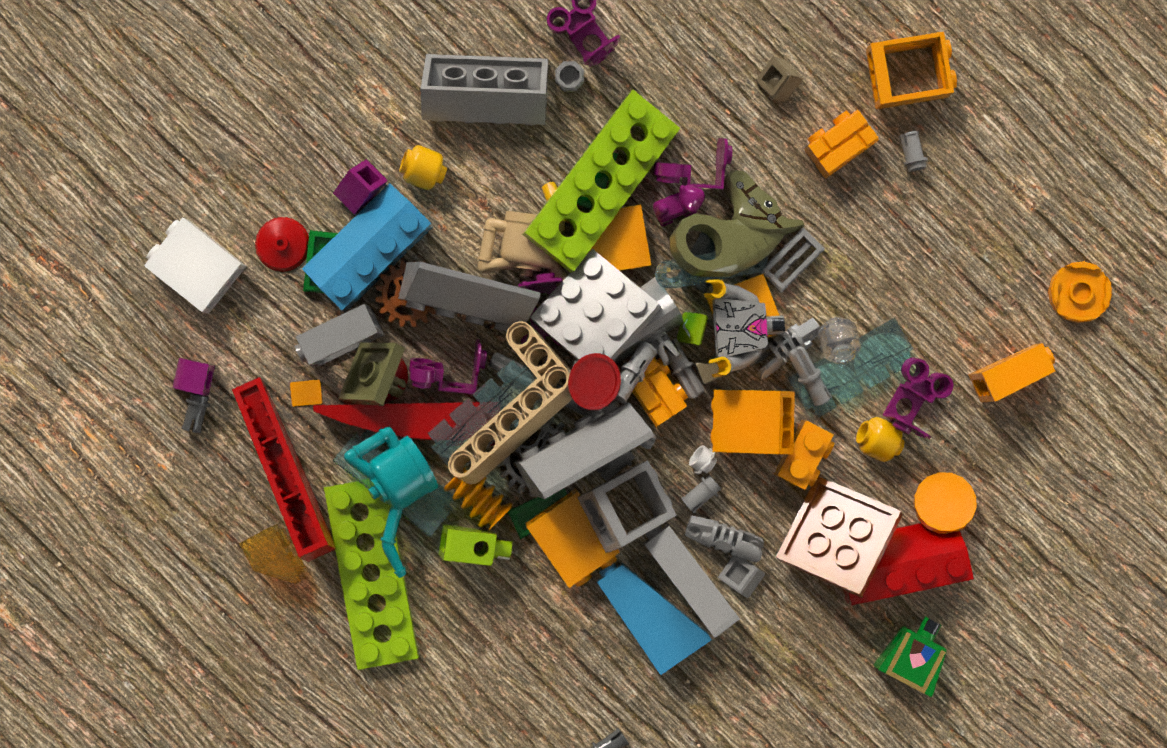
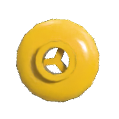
[399,145,447,190]
[856,417,905,462]

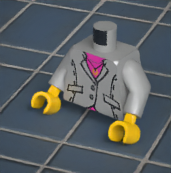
[704,279,785,378]

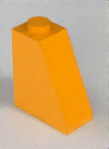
[968,343,1055,402]

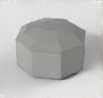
[555,61,584,92]

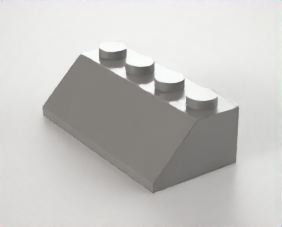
[420,54,548,126]
[398,262,541,332]
[515,400,655,499]

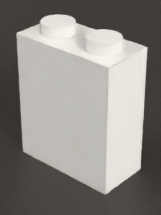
[144,217,247,314]

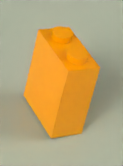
[710,390,795,454]
[525,488,620,588]

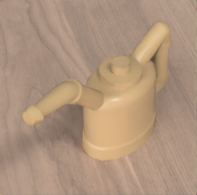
[477,211,568,285]

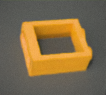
[866,31,957,109]

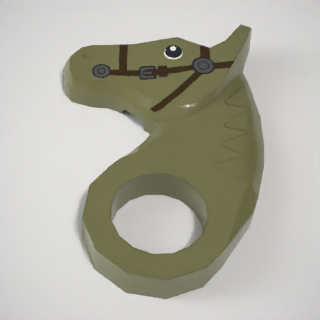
[670,170,805,277]

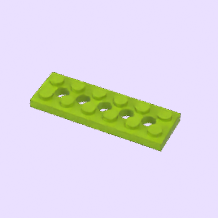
[522,90,680,273]
[324,479,419,670]

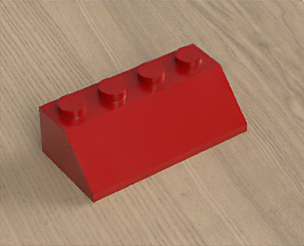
[843,523,974,606]

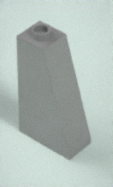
[643,524,740,638]

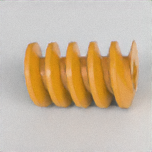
[443,465,512,531]

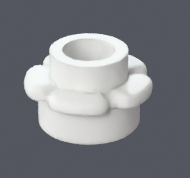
[689,445,717,474]

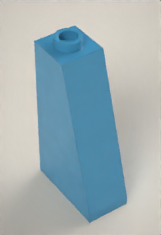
[597,562,712,675]

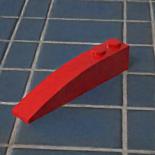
[232,377,336,562]
[313,402,502,446]

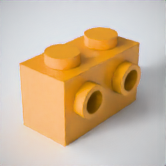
[774,420,835,490]

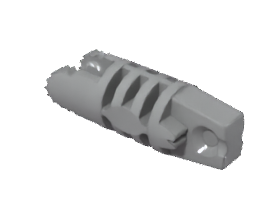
[750,318,821,380]
[685,515,764,563]

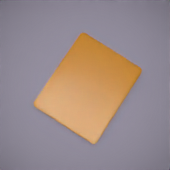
[290,380,322,407]

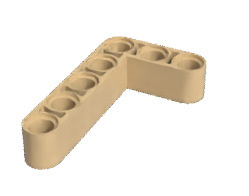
[448,321,572,484]

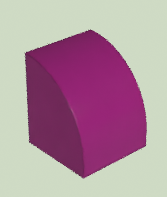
[333,159,388,215]
[172,358,215,395]

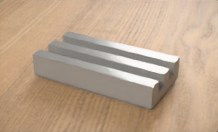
[759,227,825,293]

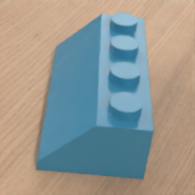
[302,183,433,313]

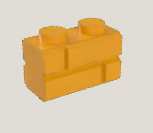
[804,110,879,179]
[632,357,688,427]

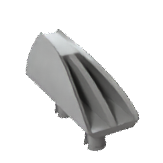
[573,277,683,366]

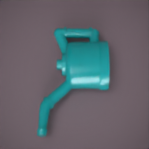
[344,427,439,578]

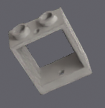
[295,304,385,367]
[577,460,677,553]

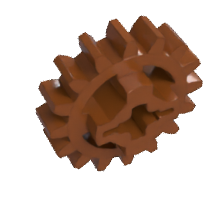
[375,261,437,328]

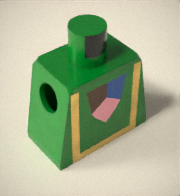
[873,617,947,697]

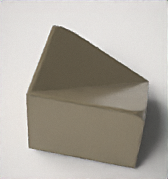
[755,56,804,102]
[694,354,732,385]

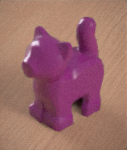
[653,185,705,227]

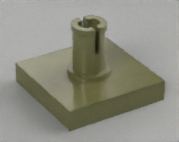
[338,342,406,406]

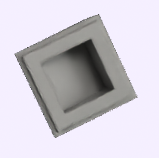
[718,556,765,598]

